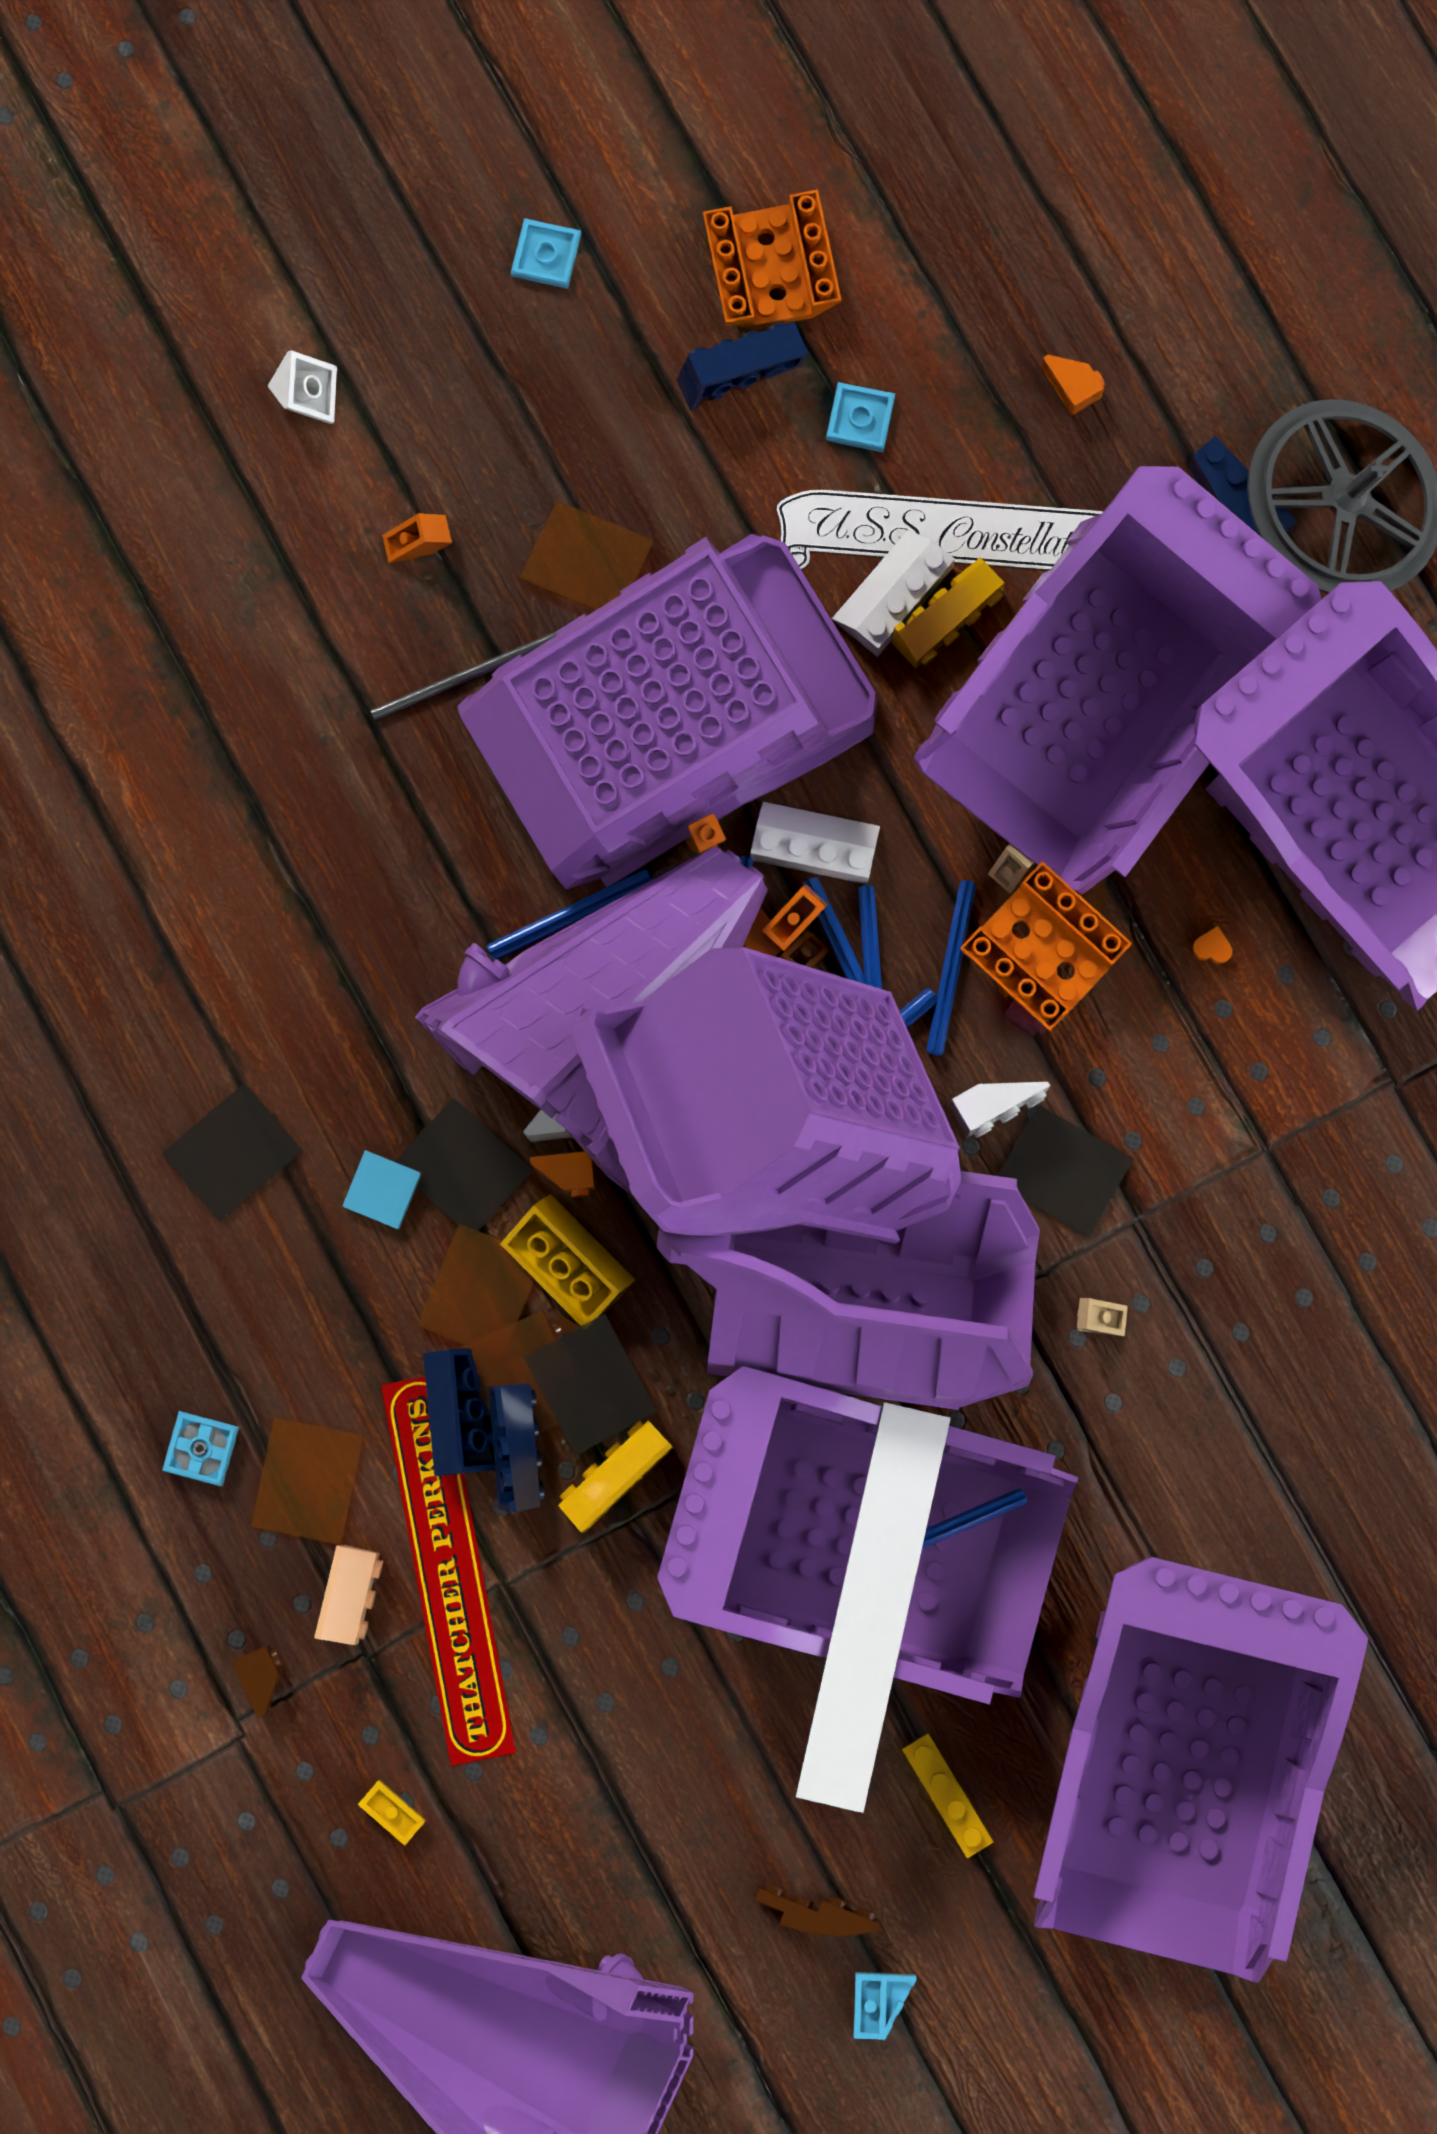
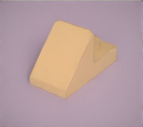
[988,844,1035,893]
[1077,1298,1128,1336]

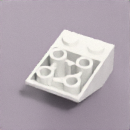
[949,1082,1050,1138]

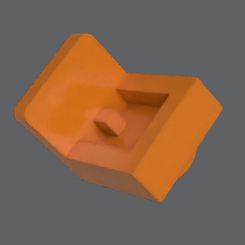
[685,813,726,853]

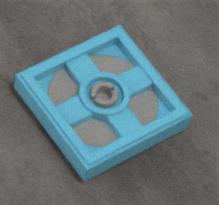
[162,1411,239,1486]

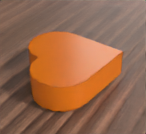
[1192,926,1232,964]

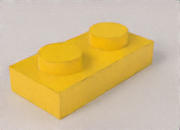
[358,1779,426,1846]

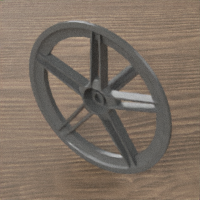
[1247,399,1437,594]

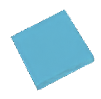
[511,218,581,289]
[826,382,895,452]
[342,1150,422,1229]

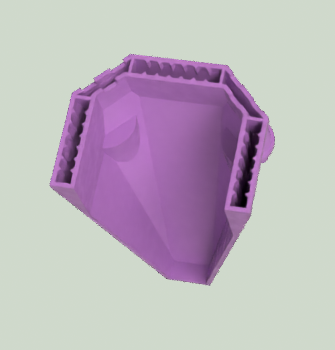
[415,846,768,1193]
[301,1920,693,2134]

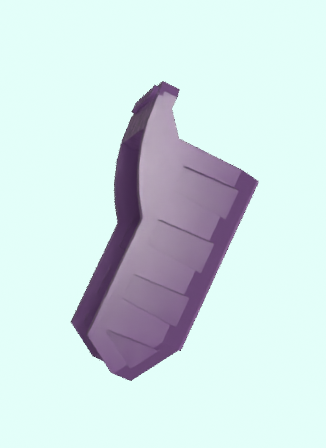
[914,466,1321,895]
[458,534,878,890]
[1194,581,1437,1011]
[571,947,962,1244]
[657,1171,1040,1410]
[657,1366,1078,1705]
[1033,1557,1369,1983]

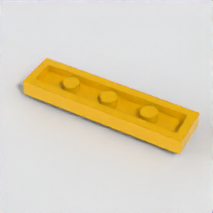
[902,1733,993,1858]

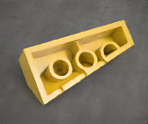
[892,557,1005,669]

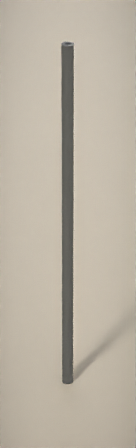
[370,630,558,721]

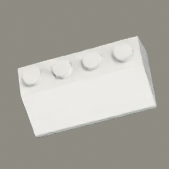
[832,530,955,657]
[751,802,880,885]

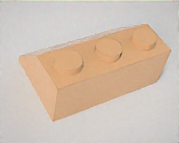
[314,1545,383,1645]

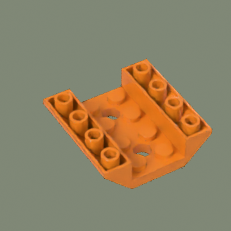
[703,189,841,329]
[959,861,1132,1032]

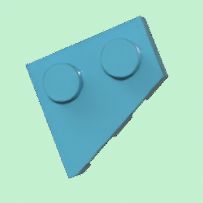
[853,1972,916,2040]

